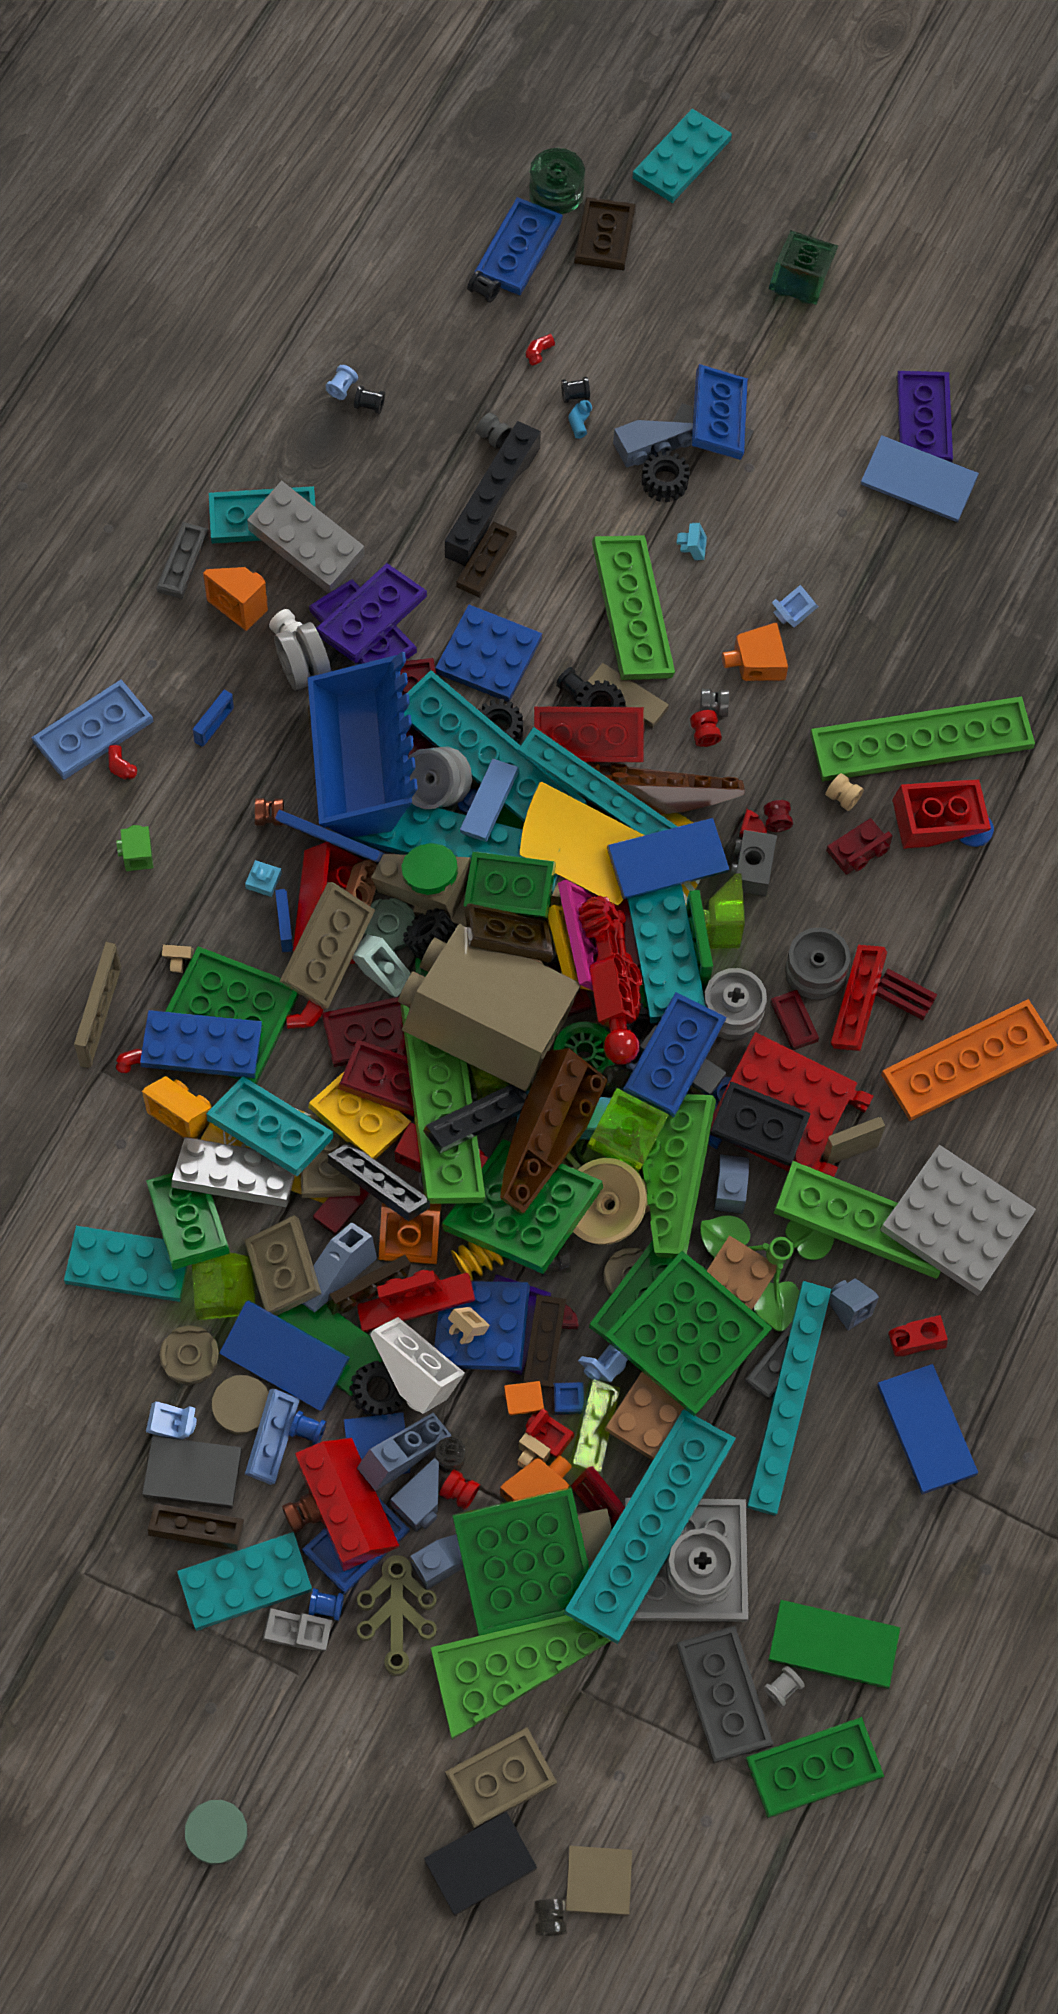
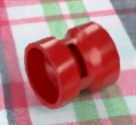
[690,710,722,747]
[439,1469,481,1510]

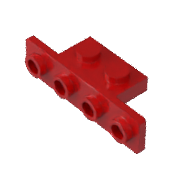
[357,1270,475,1333]

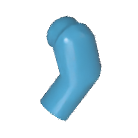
[568,400,592,438]

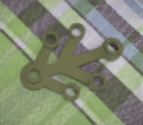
[357,1555,437,1676]

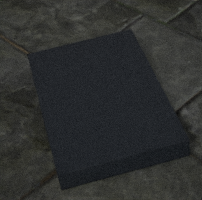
[710,1081,811,1167]
[424,1811,537,1916]

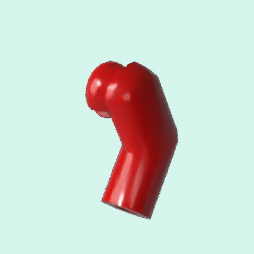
[525,334,555,366]
[108,745,137,779]
[286,1000,324,1029]
[115,1049,142,1073]

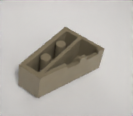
[371,854,471,919]

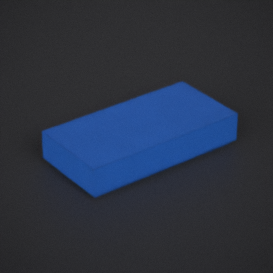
[192,689,234,747]
[275,889,293,952]

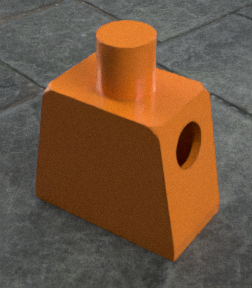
[722,623,788,681]
[500,1455,572,1502]

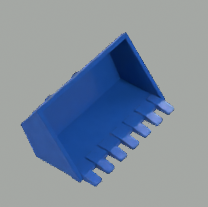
[307,652,418,838]

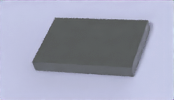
[142,1436,242,1508]

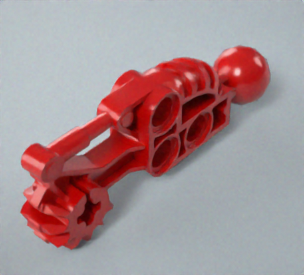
[579,895,643,1065]

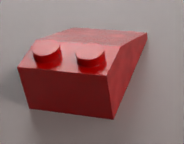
[892,779,991,849]

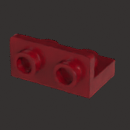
[826,818,893,875]

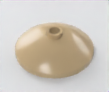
[573,1158,647,1245]

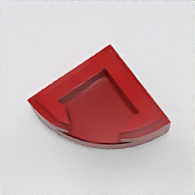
[739,809,767,838]

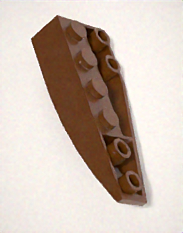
[577,762,745,816]
[500,1048,608,1213]

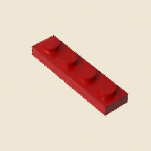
[831,945,887,1051]

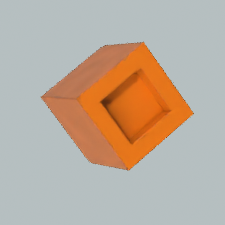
[504,1381,544,1416]

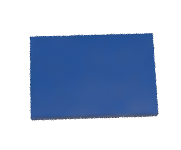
[302,1499,410,1595]

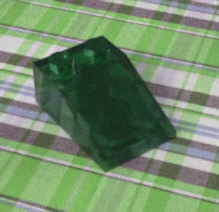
[768,230,839,305]

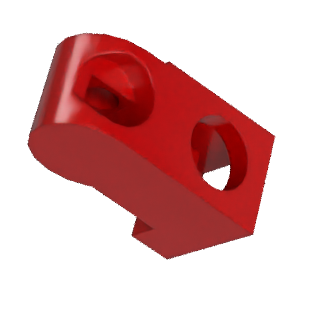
[888,1315,948,1357]

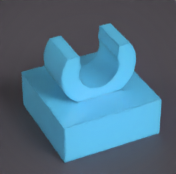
[676,523,707,560]
[245,860,282,897]

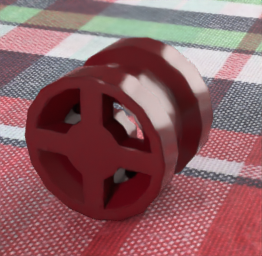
[763,800,793,832]

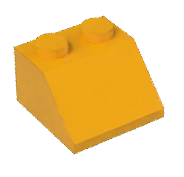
[142,1076,212,1139]

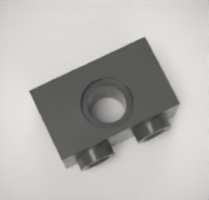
[730,830,777,896]

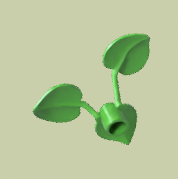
[700,1215,834,1332]

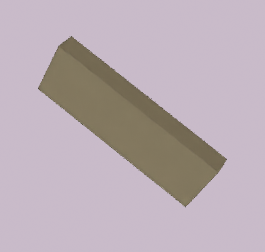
[588,663,669,728]

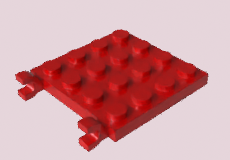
[710,1032,873,1177]

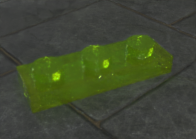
[570,1379,620,1473]

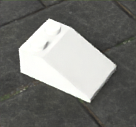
[370,1317,465,1414]

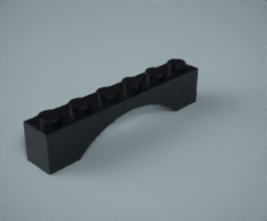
[445,421,541,566]

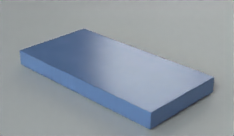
[861,435,979,522]
[32,679,153,780]

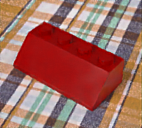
[293,842,364,964]
[295,1438,400,1571]

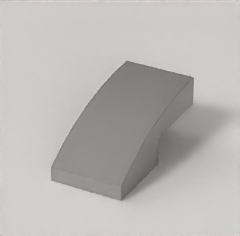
[262,1608,332,1651]

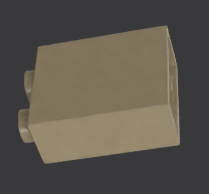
[398,924,581,1091]

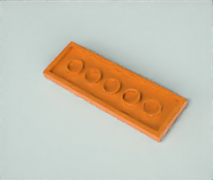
[881,999,1058,1121]

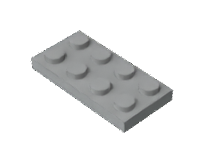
[172,1137,295,1207]

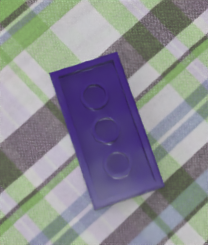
[897,371,953,463]
[316,563,427,663]
[309,579,417,664]

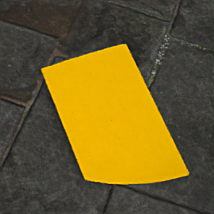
[520,782,644,905]

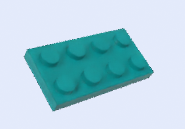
[632,109,732,203]
[208,486,316,544]
[206,1076,333,1176]
[64,1226,188,1302]
[177,1532,312,1631]

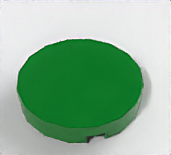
[401,843,458,895]

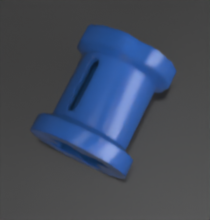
[289,1411,327,1445]
[309,1588,344,1621]

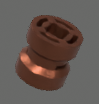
[255,798,284,826]
[282,1493,321,1533]

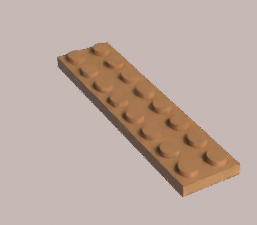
[605,1235,776,1461]

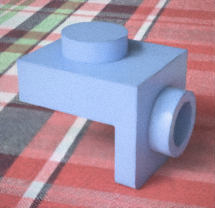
[772,585,818,627]
[578,1345,628,1382]
[146,1401,196,1440]

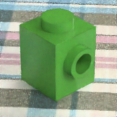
[116,825,154,871]

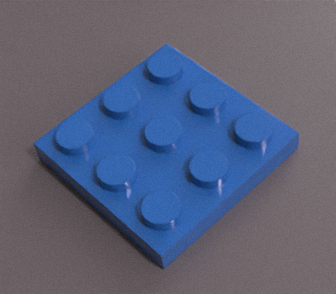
[435,605,542,702]
[434,1281,530,1371]

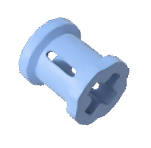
[325,365,358,400]

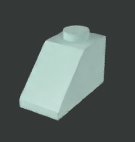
[352,934,411,998]

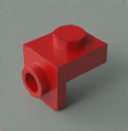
[525,1408,575,1459]

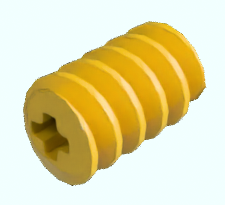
[451,1242,512,1281]

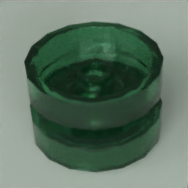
[529,148,585,214]

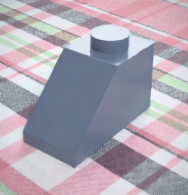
[714,1154,749,1214]
[828,1278,879,1330]
[391,1458,439,1532]
[411,1534,463,1590]

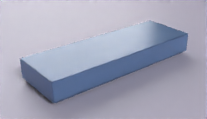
[460,759,519,842]
[245,1389,300,1485]

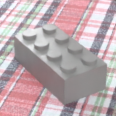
[247,480,364,594]

